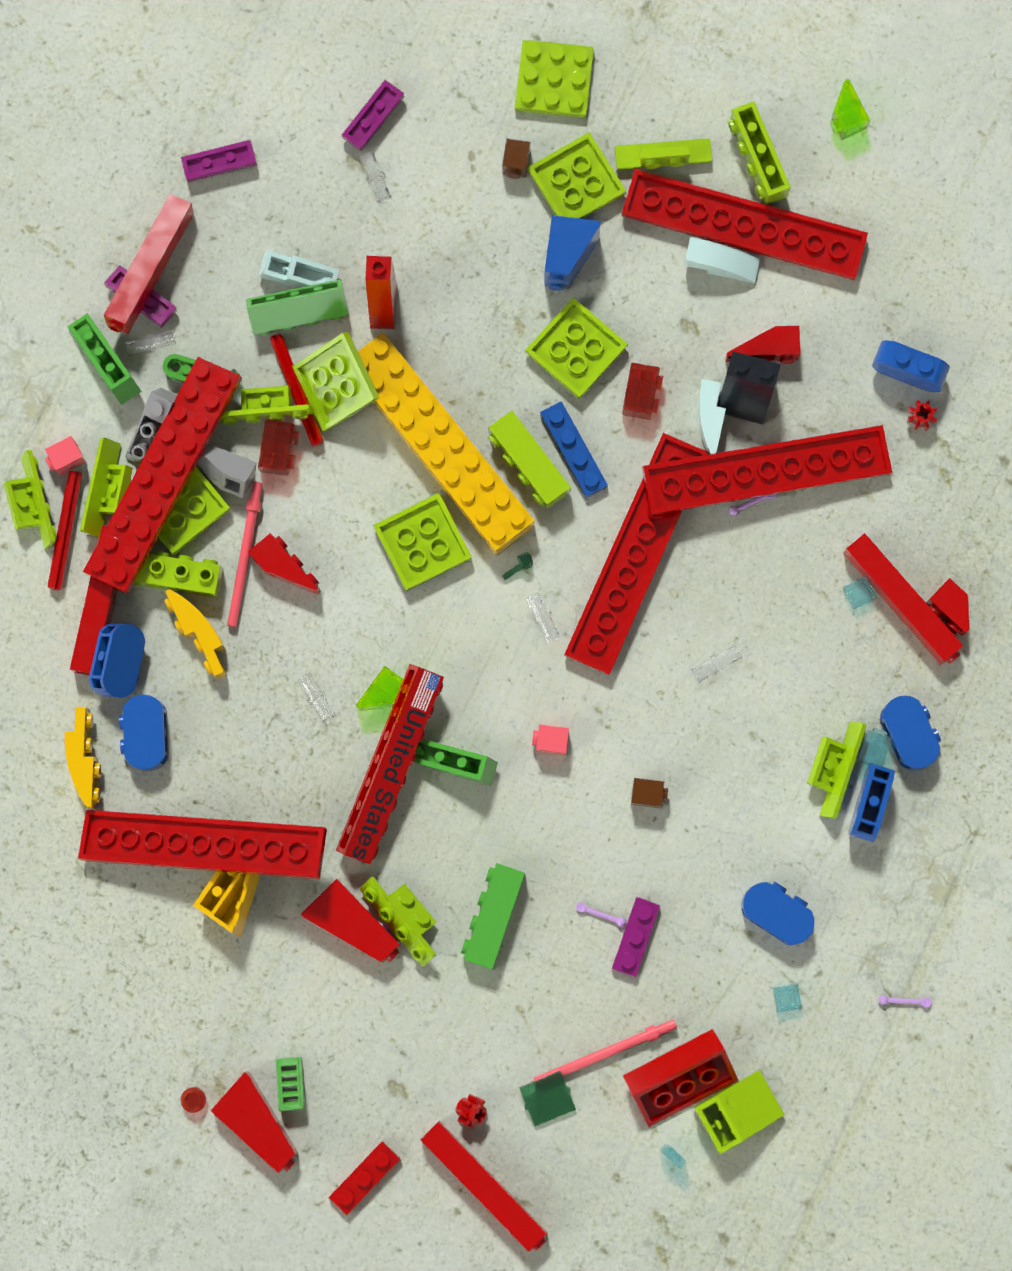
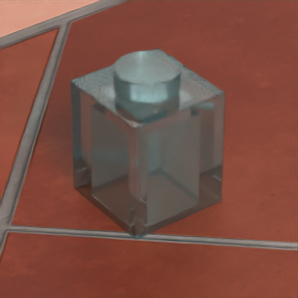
[857,728,892,767]

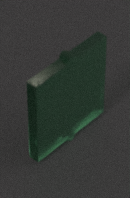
[519,1071,576,1126]

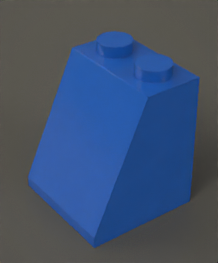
[544,215,601,291]

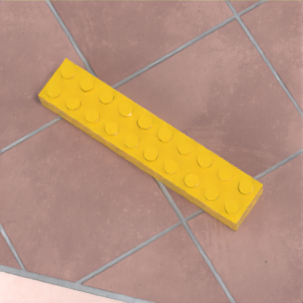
[358,332,535,556]

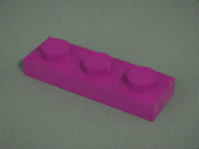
[342,80,405,151]
[181,139,257,183]
[104,265,177,328]
[612,897,660,977]

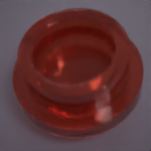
[181,1087,206,1113]

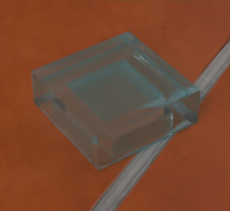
[843,576,877,610]
[772,983,802,1013]
[660,1143,686,1169]

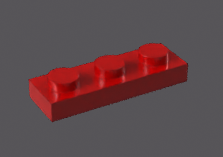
[328,1141,401,1216]

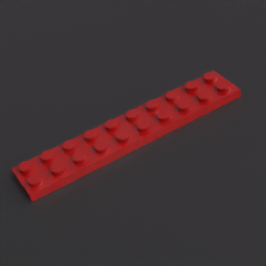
[621,169,868,281]
[83,357,242,594]
[642,425,893,516]
[564,433,708,675]
[78,810,327,879]

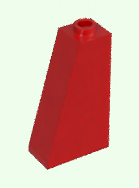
[365,256,397,330]
[301,879,401,963]
[210,1071,298,1173]

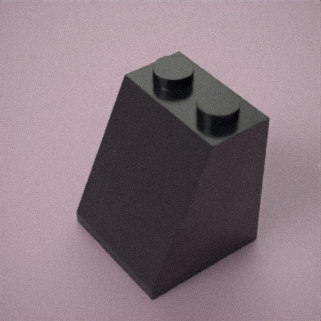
[717,351,781,425]

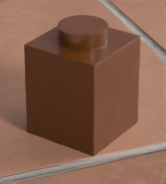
[502,138,531,179]
[631,778,668,808]

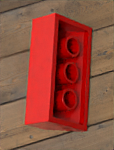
[623,1029,739,1127]

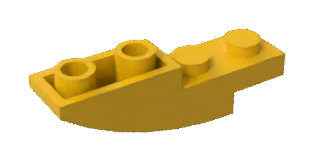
[164,589,227,679]
[64,707,102,809]

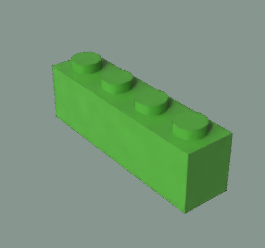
[246,279,349,335]
[461,863,525,970]

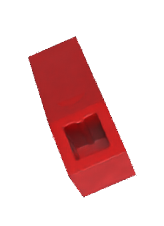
[725,326,801,364]
[248,533,320,595]

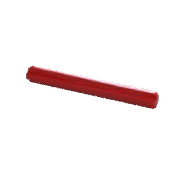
[270,333,324,446]
[48,471,83,590]

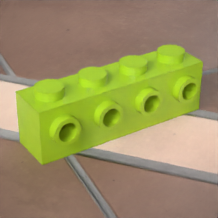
[728,101,791,205]
[488,410,571,509]
[133,551,224,598]

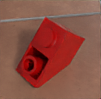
[926,578,970,636]

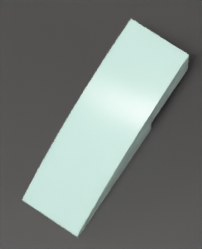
[684,237,760,283]
[258,250,339,288]
[698,379,726,455]

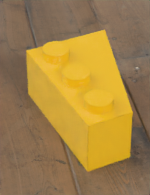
[193,871,260,938]

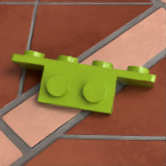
[615,138,712,170]
[220,385,315,425]
[80,437,133,537]
[3,450,57,549]
[807,722,867,819]
[360,877,437,966]

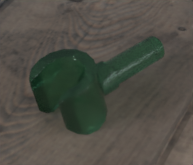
[502,552,533,580]

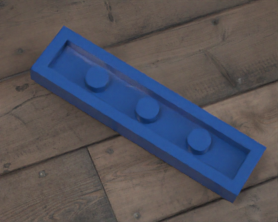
[540,401,608,498]

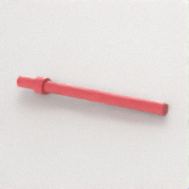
[227,481,263,627]
[533,1019,677,1087]

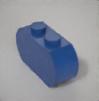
[872,340,950,393]
[89,623,146,698]
[119,695,168,771]
[879,696,941,771]
[848,763,895,843]
[741,882,815,945]

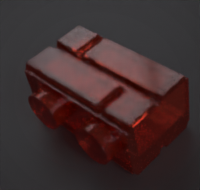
[622,363,664,420]
[258,420,300,476]

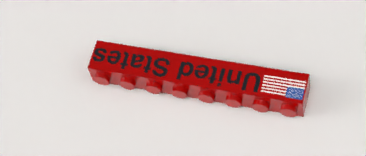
[336,664,444,864]

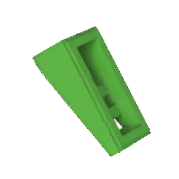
[276,1057,306,1111]

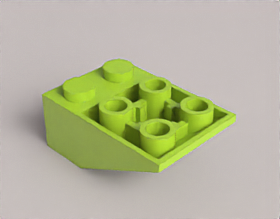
[693,1069,785,1154]

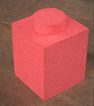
[45,436,86,476]
[532,725,569,755]

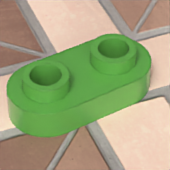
[163,354,196,383]

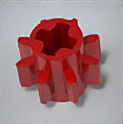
[907,400,937,431]
[456,1094,487,1128]

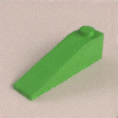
[67,313,142,405]
[413,739,498,786]

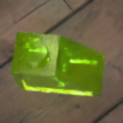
[830,79,870,140]
[355,666,403,711]

